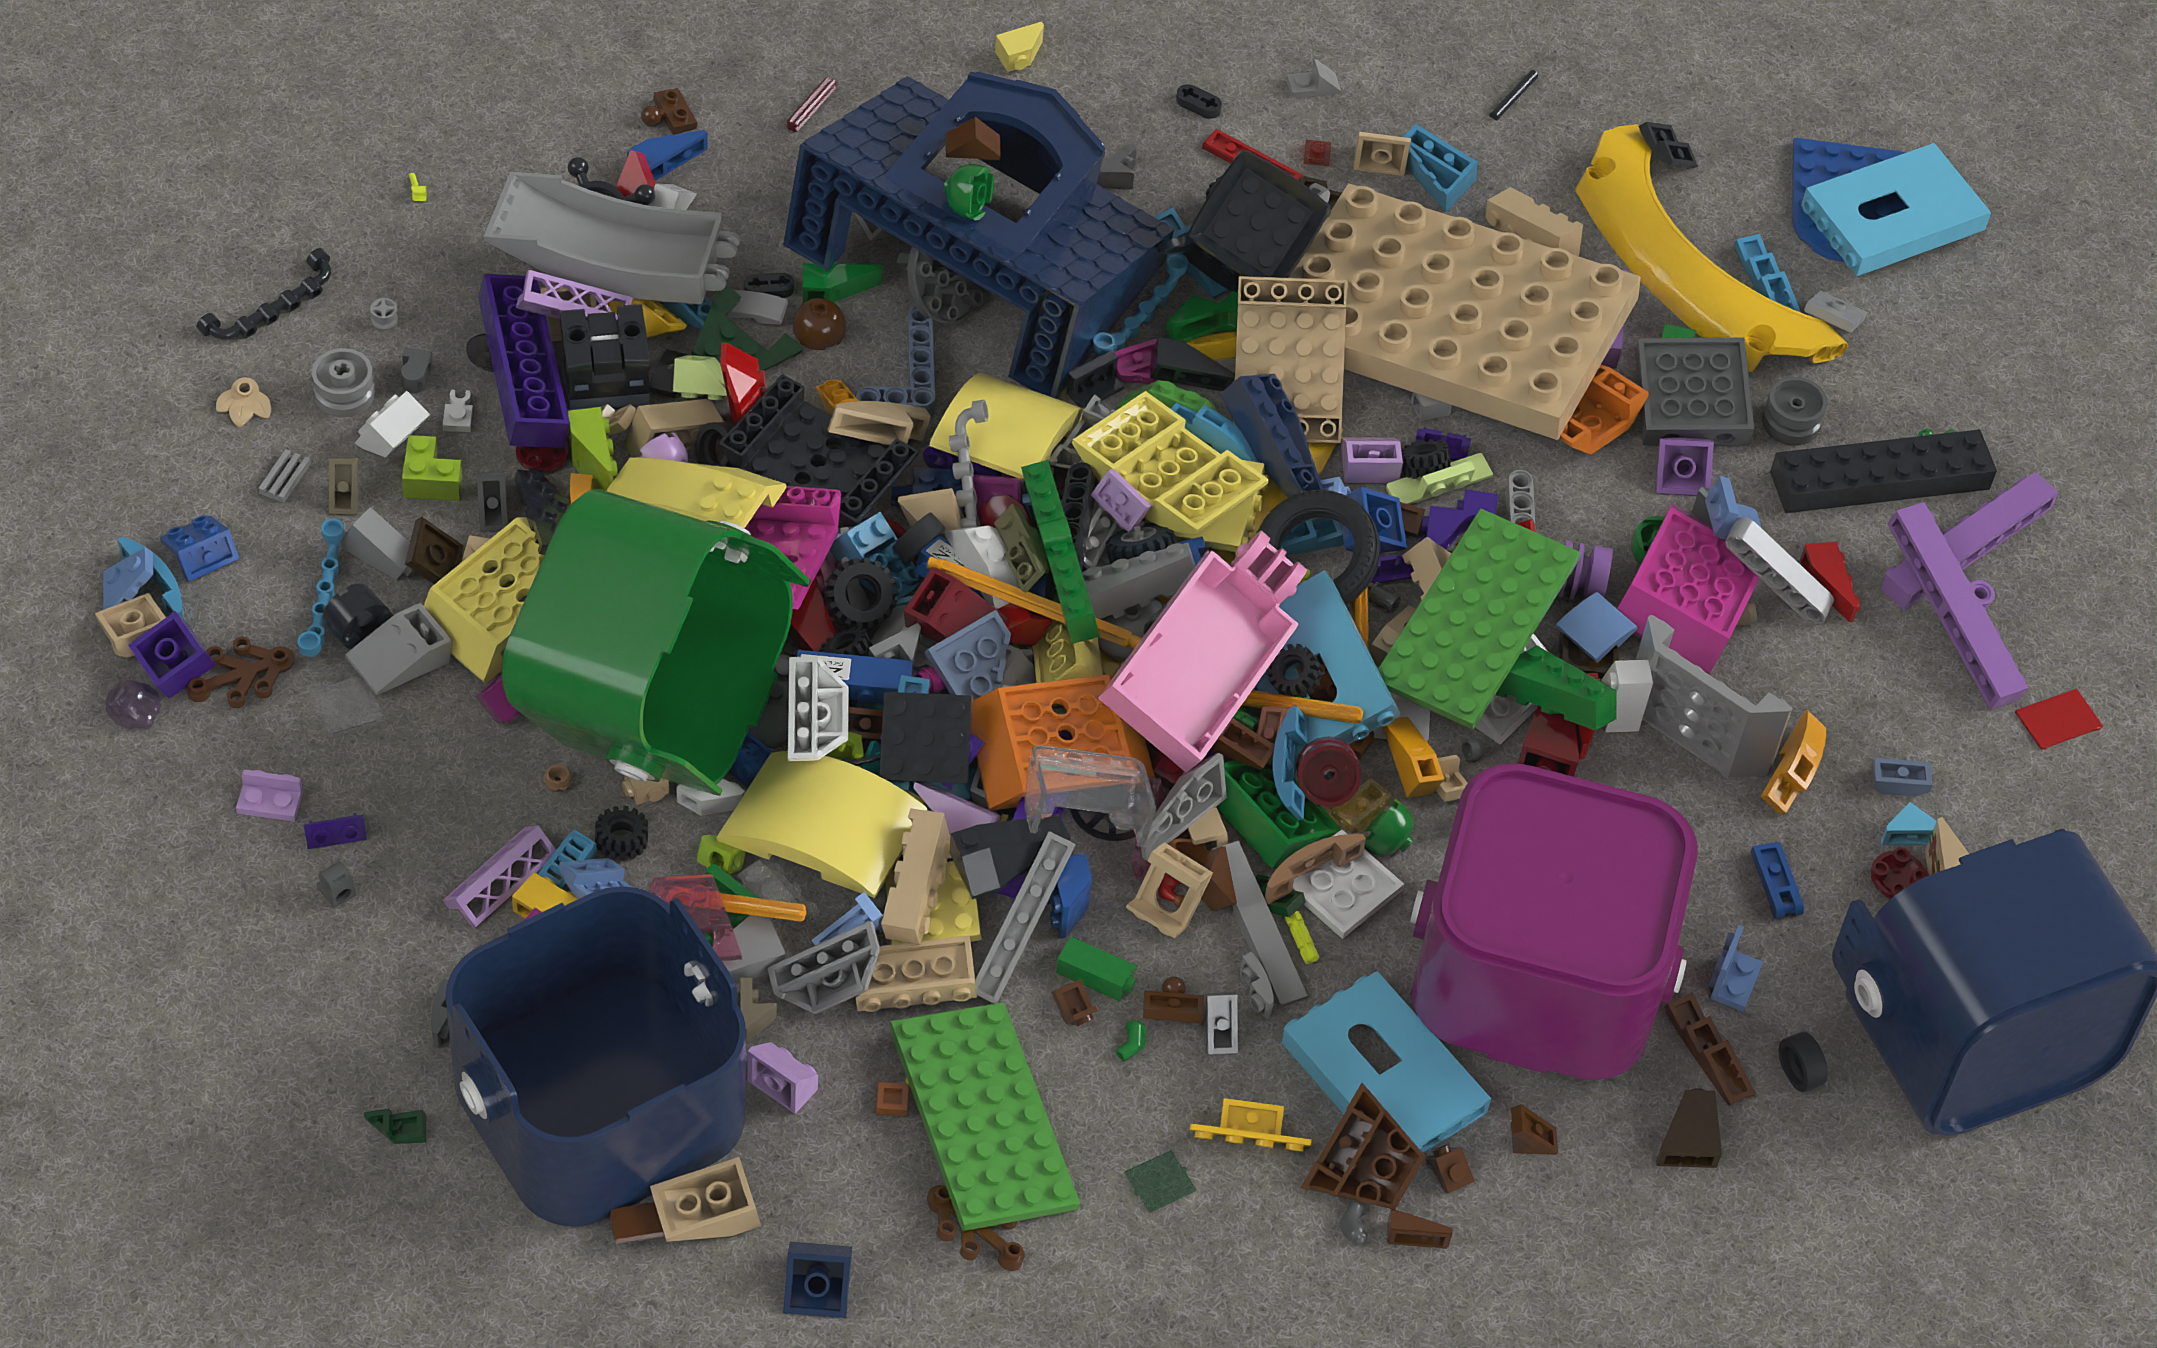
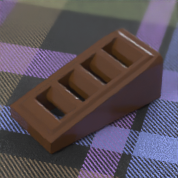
[1387,1209,1452,1249]

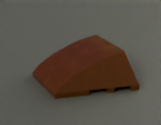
[1300,1082,1426,1210]

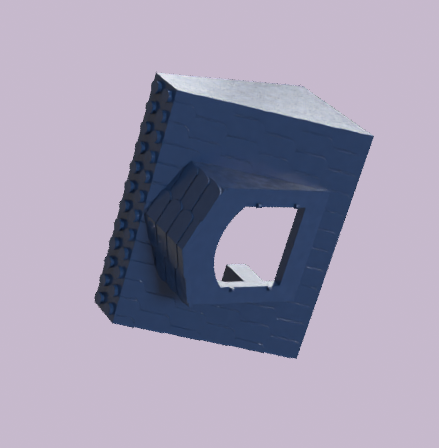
[783,72,1175,399]

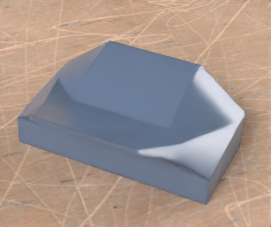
[1872,758,1932,796]

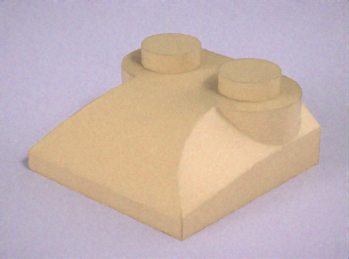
[95,593,166,657]

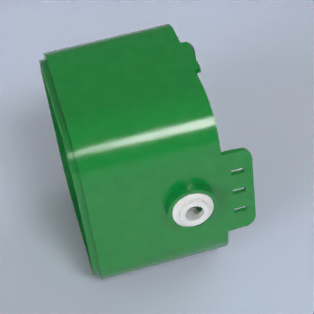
[502,489,811,796]

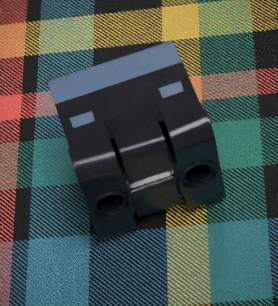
[559,304,650,410]

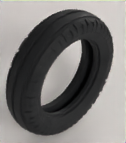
[1257,490,1380,605]

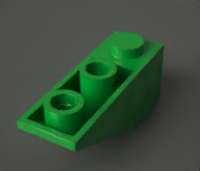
[802,263,883,304]

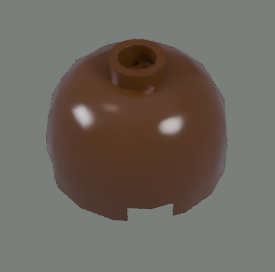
[793,298,846,350]

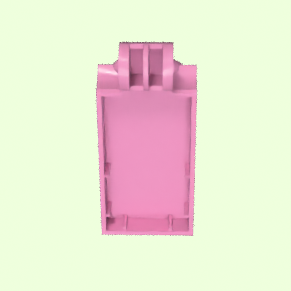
[1098,531,1307,773]

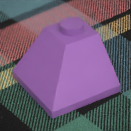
[1655,437,1714,495]

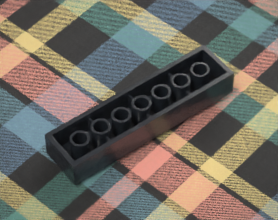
[1770,429,1997,513]

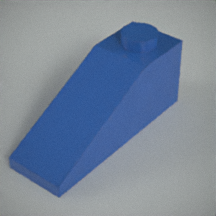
[627,130,708,181]

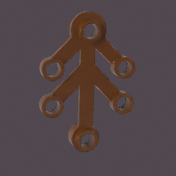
[186,636,295,708]
[927,1185,1025,1271]

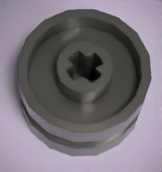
[1762,376,1828,445]

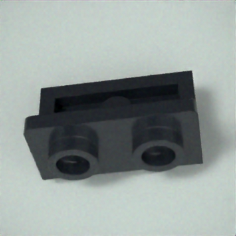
[1066,350,1125,409]

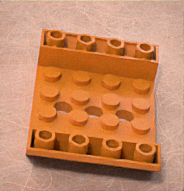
[971,674,1157,811]

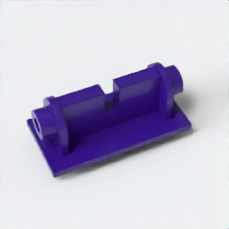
[1415,427,1471,461]
[1372,553,1414,584]
[304,813,367,849]

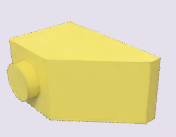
[995,22,1044,72]

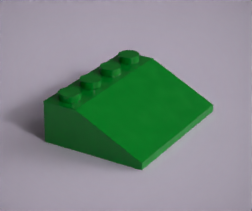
[1216,761,1341,869]

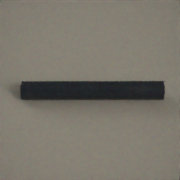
[1490,70,1538,121]

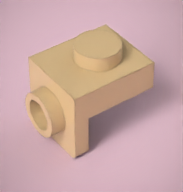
[1435,755,1468,802]
[622,776,669,805]

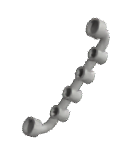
[949,400,989,529]

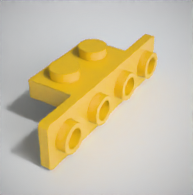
[1189,1098,1312,1152]

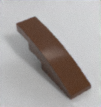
[1210,718,1275,770]
[1664,993,1755,1106]

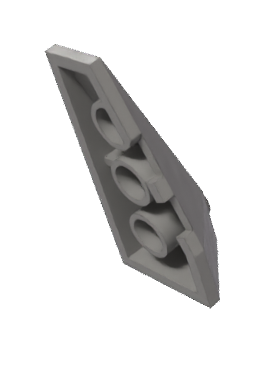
[1140,753,1227,860]

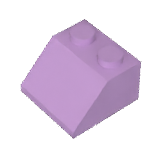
[747,1042,818,1114]

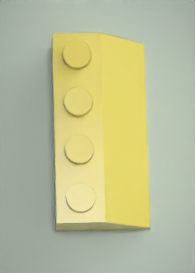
[1032,619,1103,683]

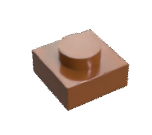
[876,1082,909,1116]

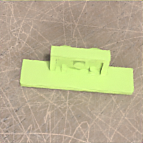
[1386,453,1493,505]

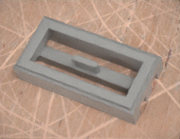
[258,449,311,503]

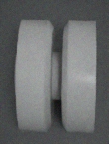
[311,348,375,417]

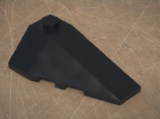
[950,815,1071,900]

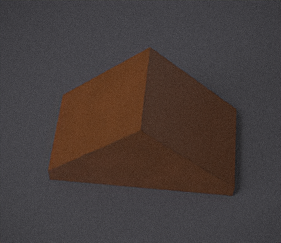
[945,117,1000,160]
[1197,846,1237,911]

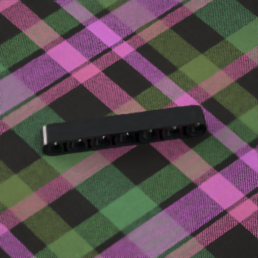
[1045,462,1096,621]

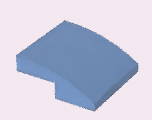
[1556,592,1638,663]
[559,858,632,899]

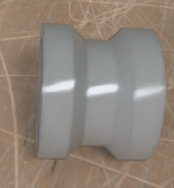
[370,298,398,331]

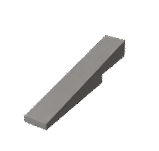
[1212,841,1308,1007]

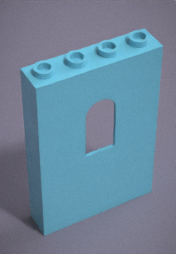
[1801,143,1991,276]
[1256,570,1401,763]
[1281,971,1491,1153]

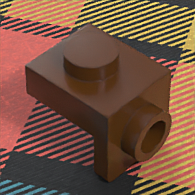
[1051,979,1100,1026]
[1425,1144,1475,1193]

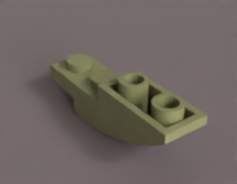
[994,504,1047,593]

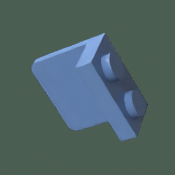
[1705,476,1761,540]

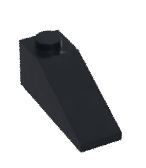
[1150,337,1235,391]

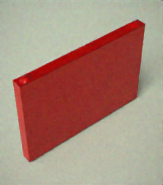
[2015,689,2103,750]

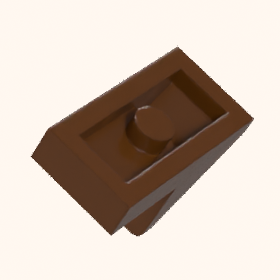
[1510,1104,1558,1155]

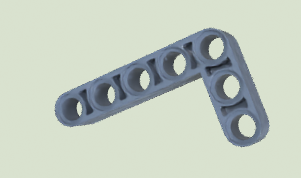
[856,305,935,419]

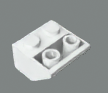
[355,391,430,458]

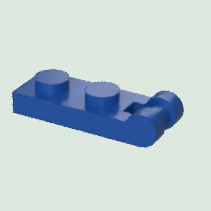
[1751,842,1804,919]

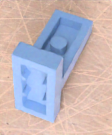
[811,892,883,946]

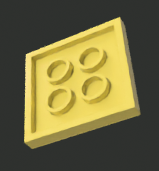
[885,861,982,945]

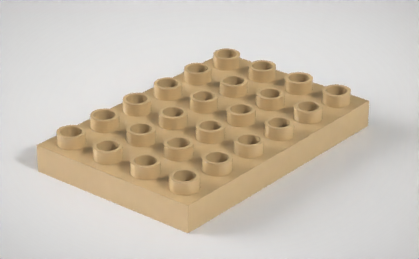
[1288,183,1641,440]

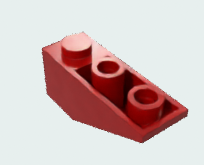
[1800,541,1860,622]

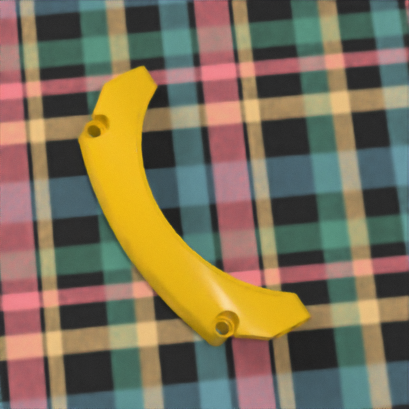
[1575,124,1848,372]

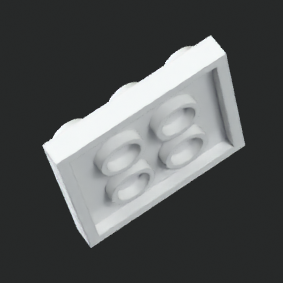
[1292,829,1404,939]

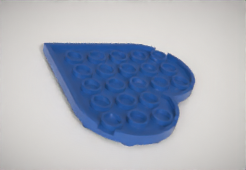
[1792,138,1908,262]

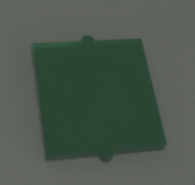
[1125,1150,1196,1213]

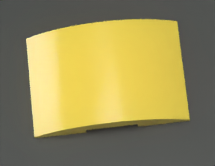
[929,373,1084,479]
[1072,391,1269,534]
[716,751,927,898]

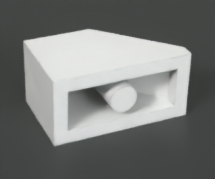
[648,184,697,210]

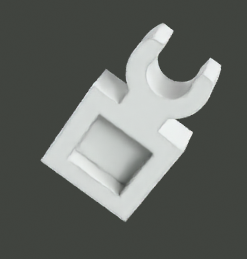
[443,390,473,432]

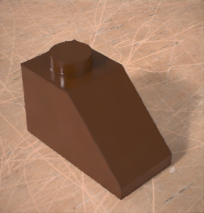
[848,707,883,740]

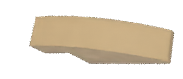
[827,401,931,445]

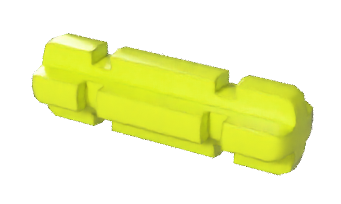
[1285,911,1320,964]

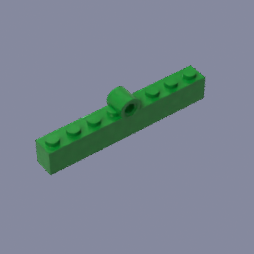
[1021,460,1100,644]

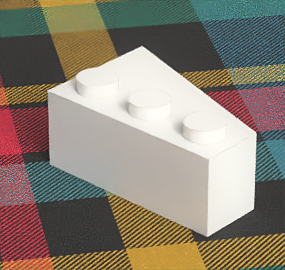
[1600,660,1653,732]

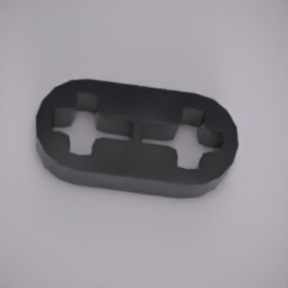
[1176,84,1222,119]
[744,273,795,298]

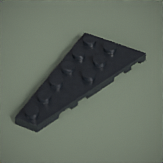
[514,468,571,555]

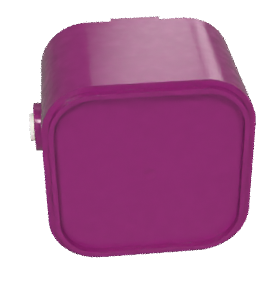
[1410,764,1698,1080]

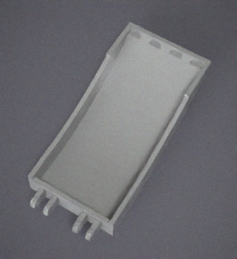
[484,172,741,304]

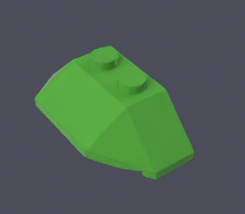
[1117,380,1217,446]

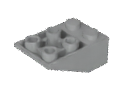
[345,603,452,695]

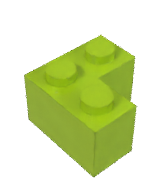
[402,435,463,501]

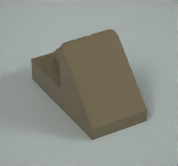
[329,457,360,515]
[740,978,777,1044]

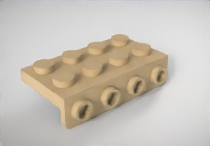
[856,936,977,1012]

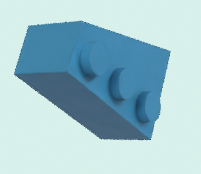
[1403,124,1478,212]

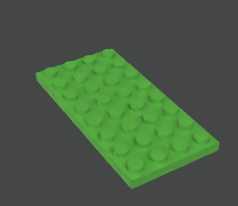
[1378,509,1580,730]
[889,1002,1080,1231]

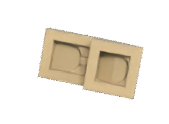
[601,404,637,435]

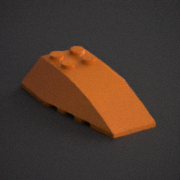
[1559,364,1649,455]

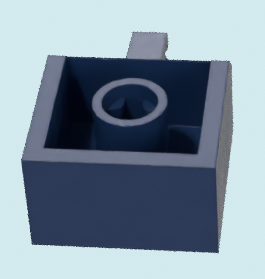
[891,467,966,517]

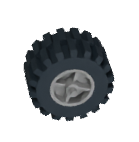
[1105,523,1176,564]

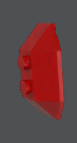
[720,343,768,425]

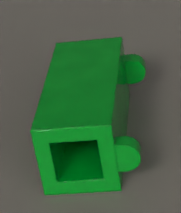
[1056,936,1138,1002]

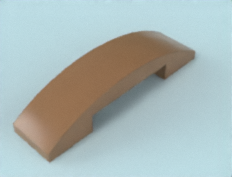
[1265,834,1366,905]

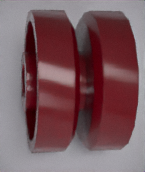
[1296,736,1362,807]

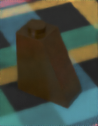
[1656,1088,1722,1168]

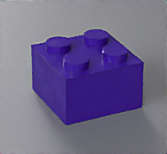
[128,611,216,698]

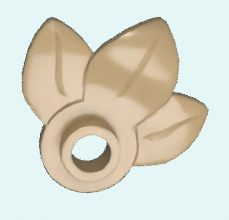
[216,377,271,428]

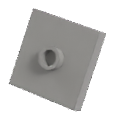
[1804,290,1868,332]

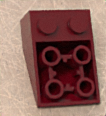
[903,567,1008,643]

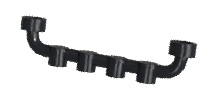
[196,248,331,340]

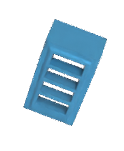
[538,829,597,890]

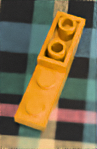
[1760,710,1826,814]

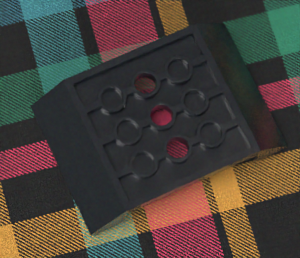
[719,374,919,528]

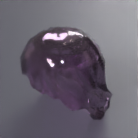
[105,680,161,730]

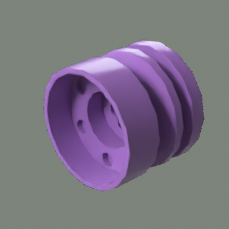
[1556,540,1613,600]

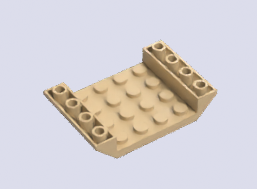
[1233,276,1347,443]

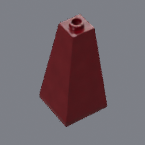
[1518,706,1579,777]

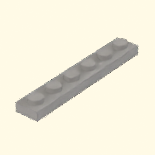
[975,831,1076,1004]

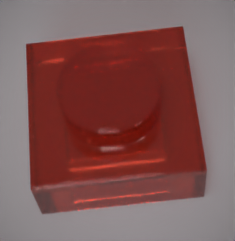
[1303,139,1331,167]

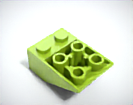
[568,407,618,491]

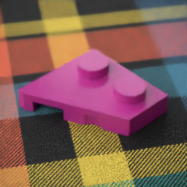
[1114,338,1177,385]

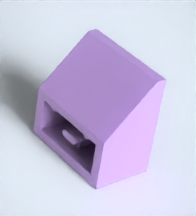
[1340,437,1403,483]

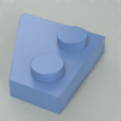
[103,547,153,610]

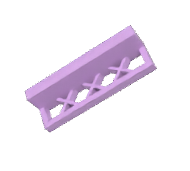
[516,270,632,321]
[442,825,556,927]

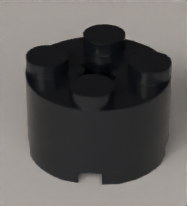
[323,583,393,649]

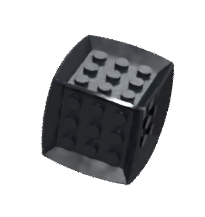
[1157,150,1331,293]

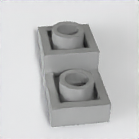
[728,290,788,324]
[1240,951,1274,1019]

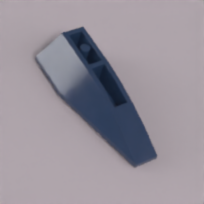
[1220,374,1323,497]

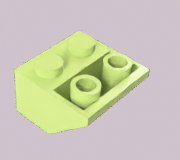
[673,355,727,400]

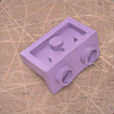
[1091,469,1152,532]
[236,770,303,822]

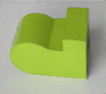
[696,835,746,875]

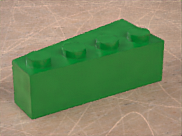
[1496,646,1617,730]

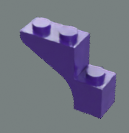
[1420,489,1498,550]

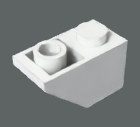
[677,779,745,816]

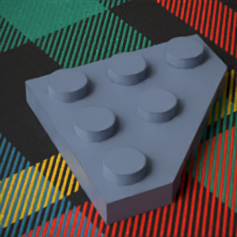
[924,610,1011,700]

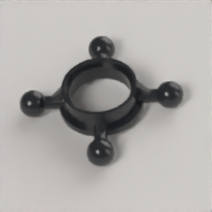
[567,157,655,205]

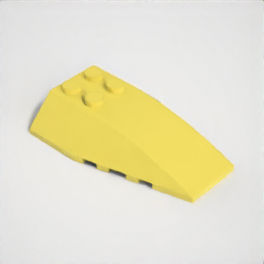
[606,458,786,529]

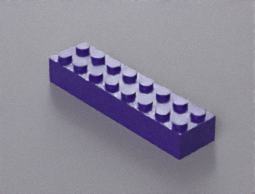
[478,273,570,448]

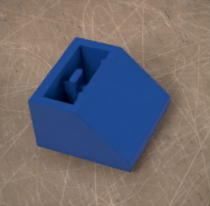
[1047,854,1092,939]

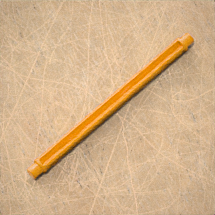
[926,556,1142,649]

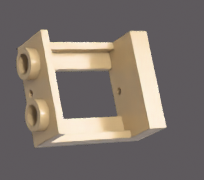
[1126,842,1213,939]

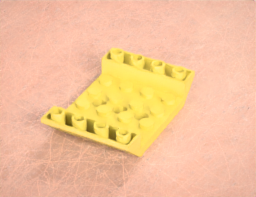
[423,517,544,684]

